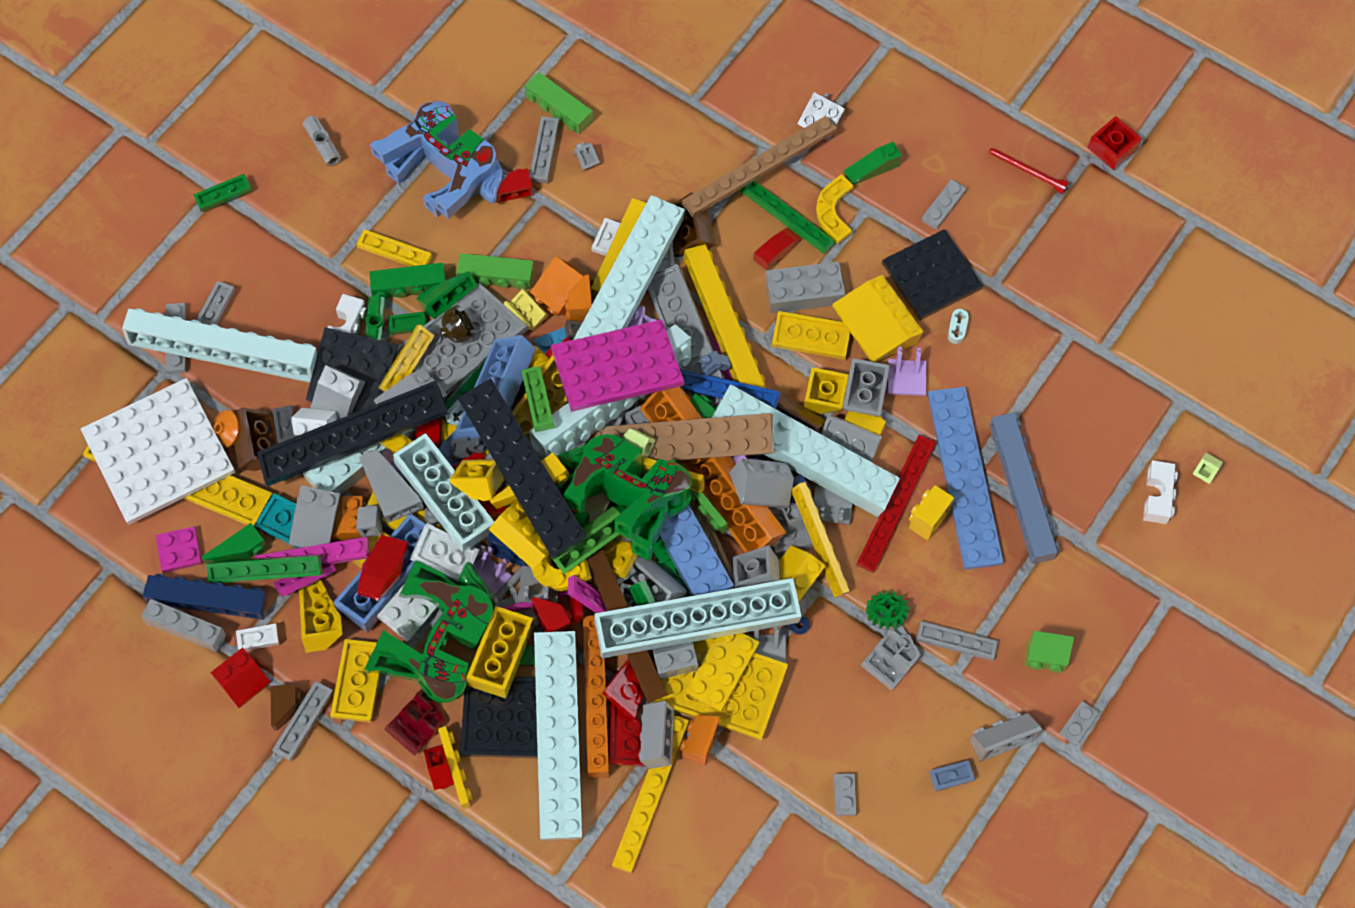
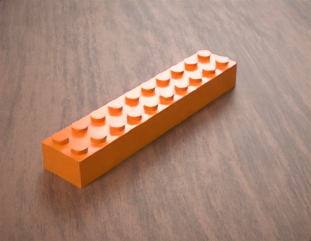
[640,386,786,553]

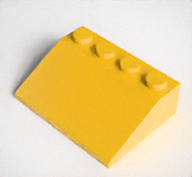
[832,275,923,362]

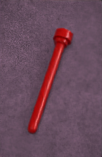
[989,148,1069,195]

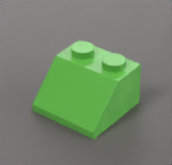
[1025,631,1074,673]

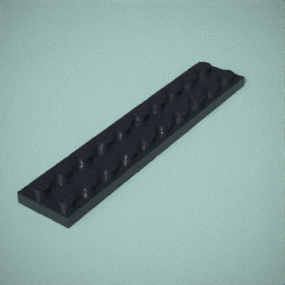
[457,378,588,559]
[257,380,448,487]

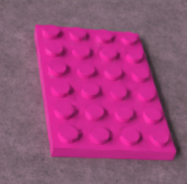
[551,320,684,412]

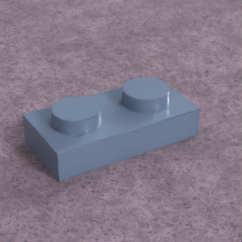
[929,760,975,792]

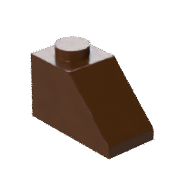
[271,684,302,730]

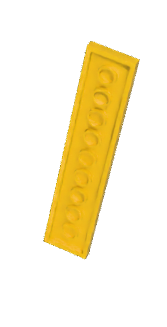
[83,446,273,526]

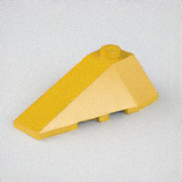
[490,452,571,509]
[299,579,342,653]

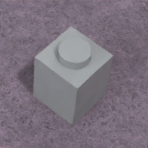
[356,505,383,538]

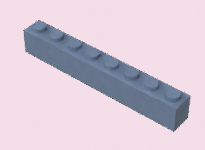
[989,413,1059,564]

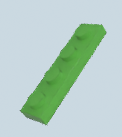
[521,366,555,432]

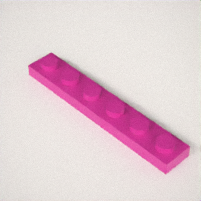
[256,537,369,566]

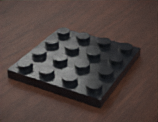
[882,229,984,320]
[306,327,398,413]
[460,677,538,758]

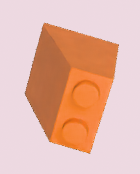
[530,256,594,316]

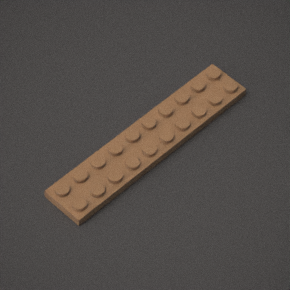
[588,413,774,461]

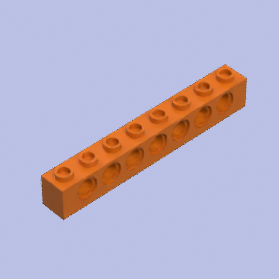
[583,615,609,779]

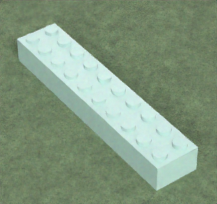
[573,195,685,340]
[122,308,317,383]
[529,324,691,461]
[712,384,900,517]
[594,578,802,658]
[534,631,582,841]

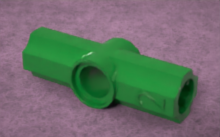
[365,295,385,341]

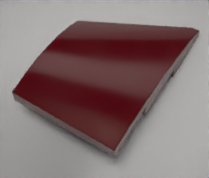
[384,688,446,756]

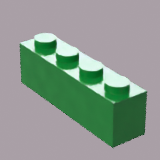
[369,262,446,299]

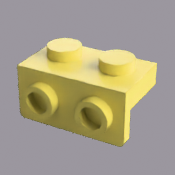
[503,289,548,331]

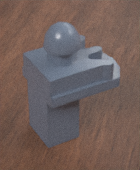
[700,351,731,376]

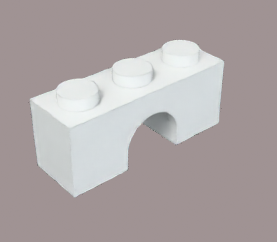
[328,294,367,335]
[1143,460,1178,524]

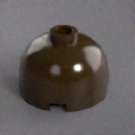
[440,305,476,343]

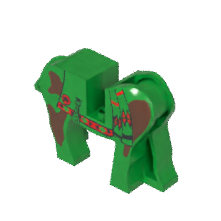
[558,434,692,561]
[363,560,493,703]

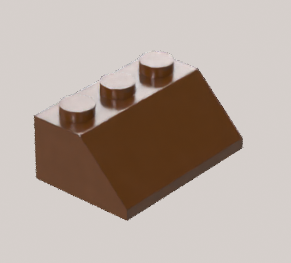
[673,192,716,257]
[776,394,826,434]
[234,408,278,471]

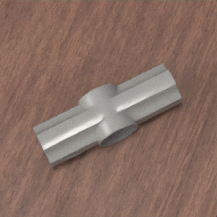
[303,116,341,166]

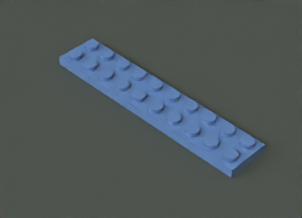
[927,387,1003,570]

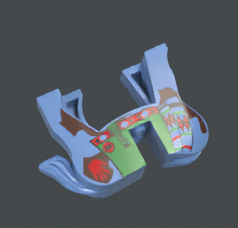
[370,101,502,219]

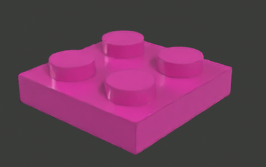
[156,526,202,573]

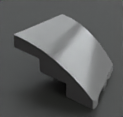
[768,503,813,557]
[860,624,921,691]

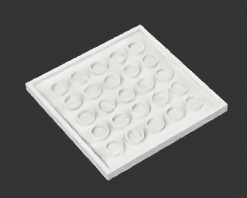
[80,378,236,525]

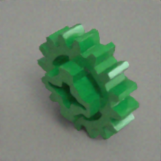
[866,590,909,630]

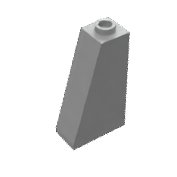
[359,449,424,524]

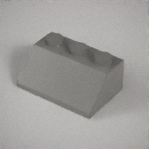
[729,458,794,508]
[970,713,1042,762]

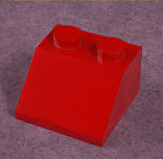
[531,597,573,632]
[210,647,271,708]

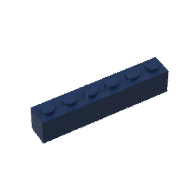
[142,574,268,620]

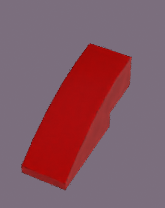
[753,227,803,271]

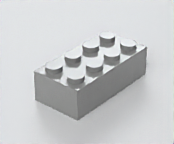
[765,262,845,314]

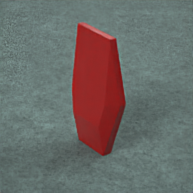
[357,534,408,601]

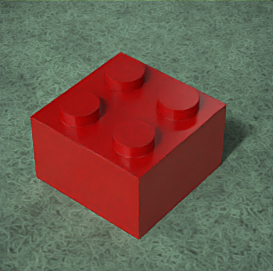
[1087,116,1142,171]

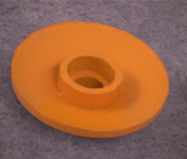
[212,410,240,448]

